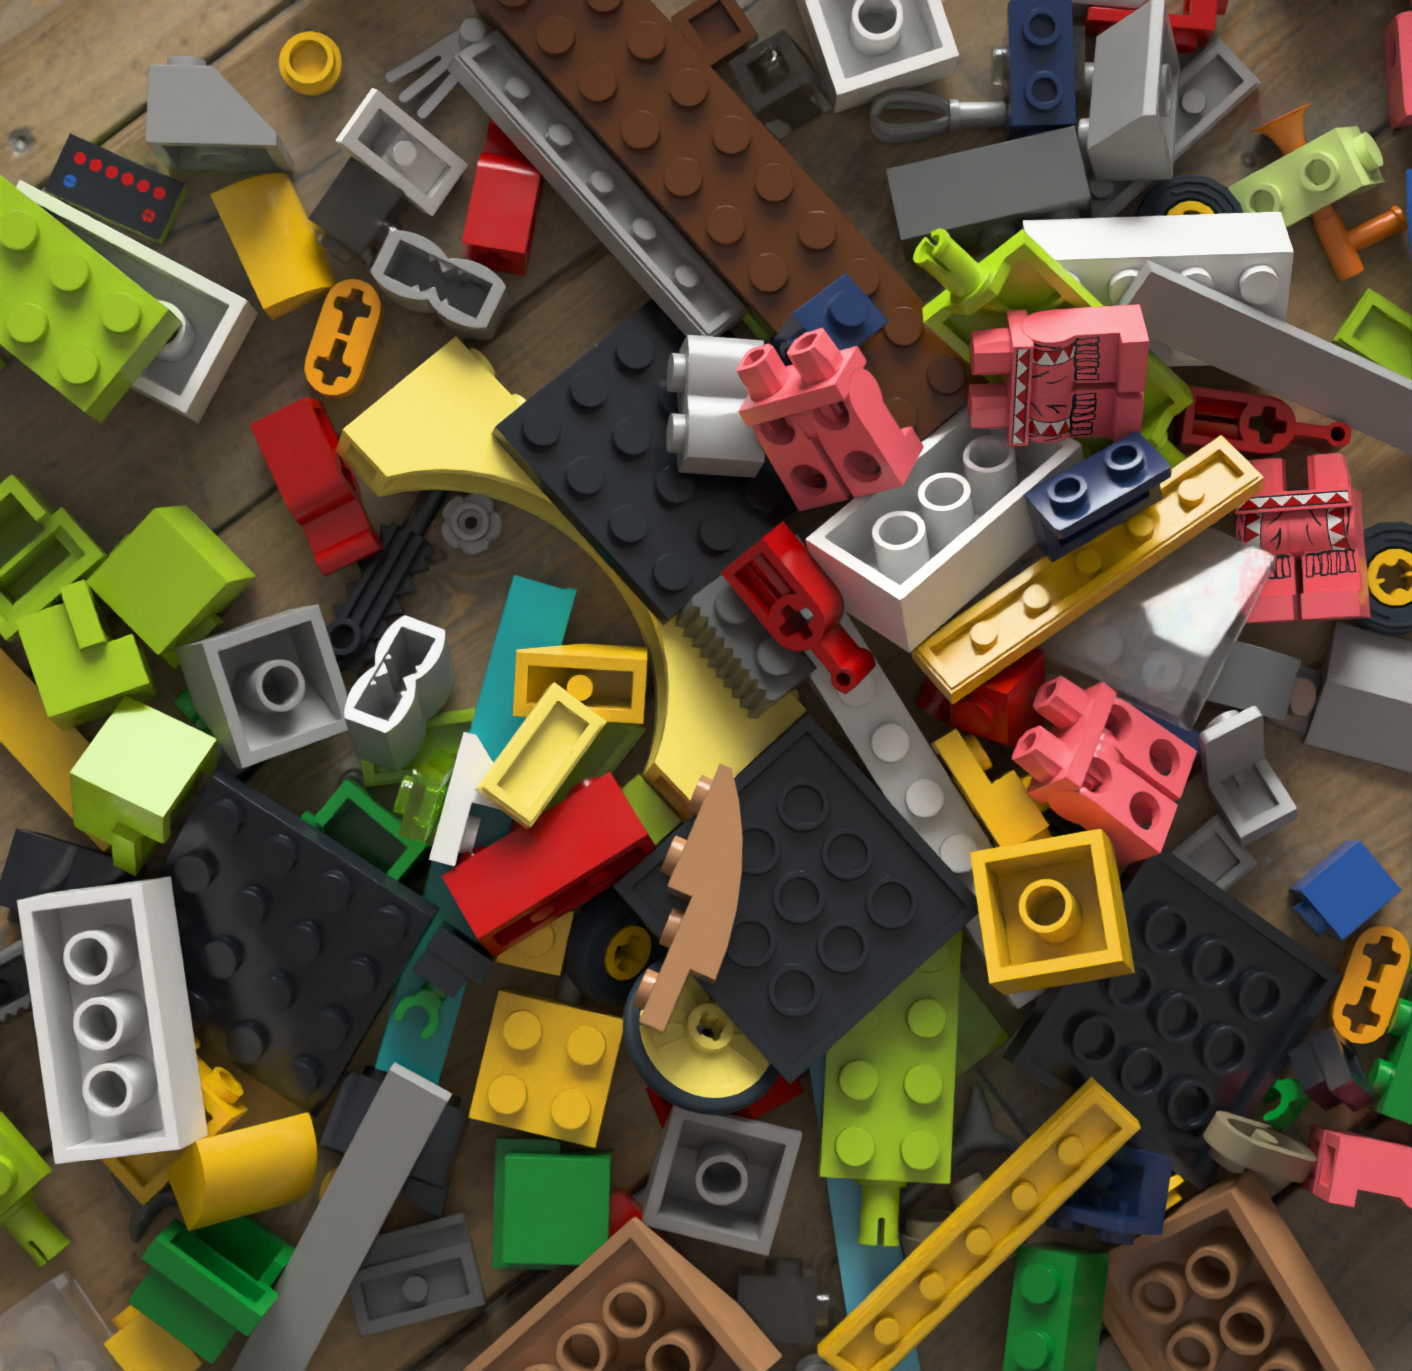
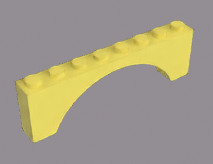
[336,336,806,823]

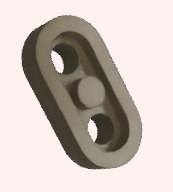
[1203,1111,1317,1186]

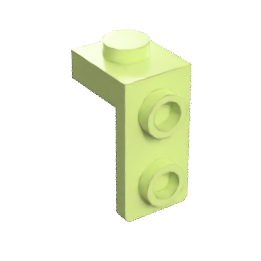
[1228,126,1385,228]

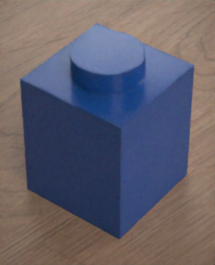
[1289,840,1401,940]

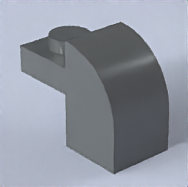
[1167,632,1322,734]

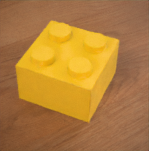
[970,829,1135,995]
[468,987,623,1148]

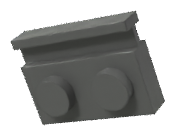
[348,1210,487,1337]

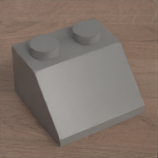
[1078,0,1181,181]
[146,56,294,174]
[175,604,348,769]
[642,1105,802,1256]

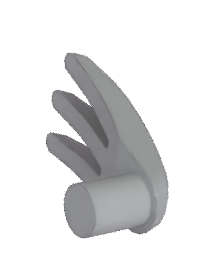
[385,18,485,120]

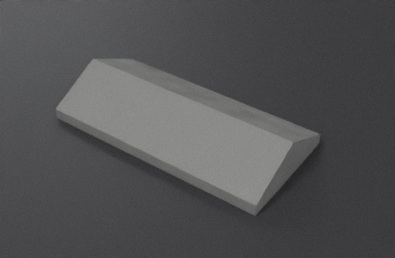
[1302,621,1412,774]

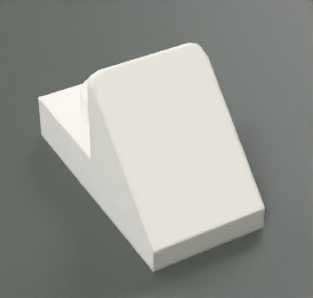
[336,88,468,216]
[429,732,500,866]

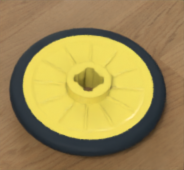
[623,957,779,1115]

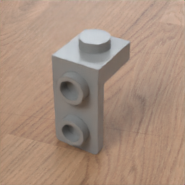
[1199,706,1298,847]

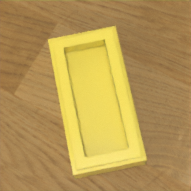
[474,682,607,829]

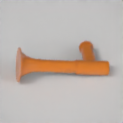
[1250,103,1408,282]

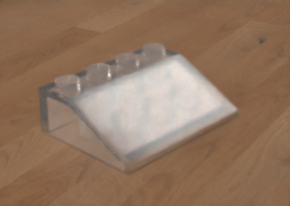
[953,527,1277,732]

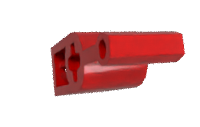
[461,118,544,276]
[1173,386,1352,460]
[249,397,383,576]
[721,521,876,695]

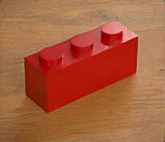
[441,772,657,958]

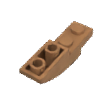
[632,764,743,1035]

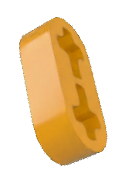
[304,279,384,400]
[1326,925,1411,1044]

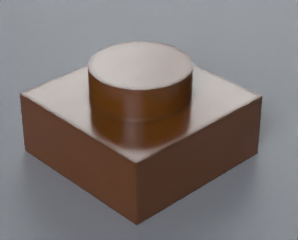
[671,0,758,70]

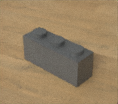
[886,126,1092,262]

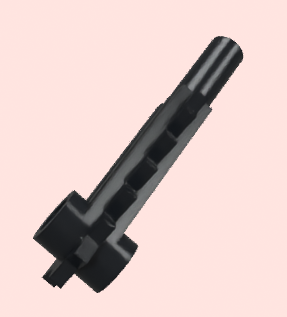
[326,490,450,676]

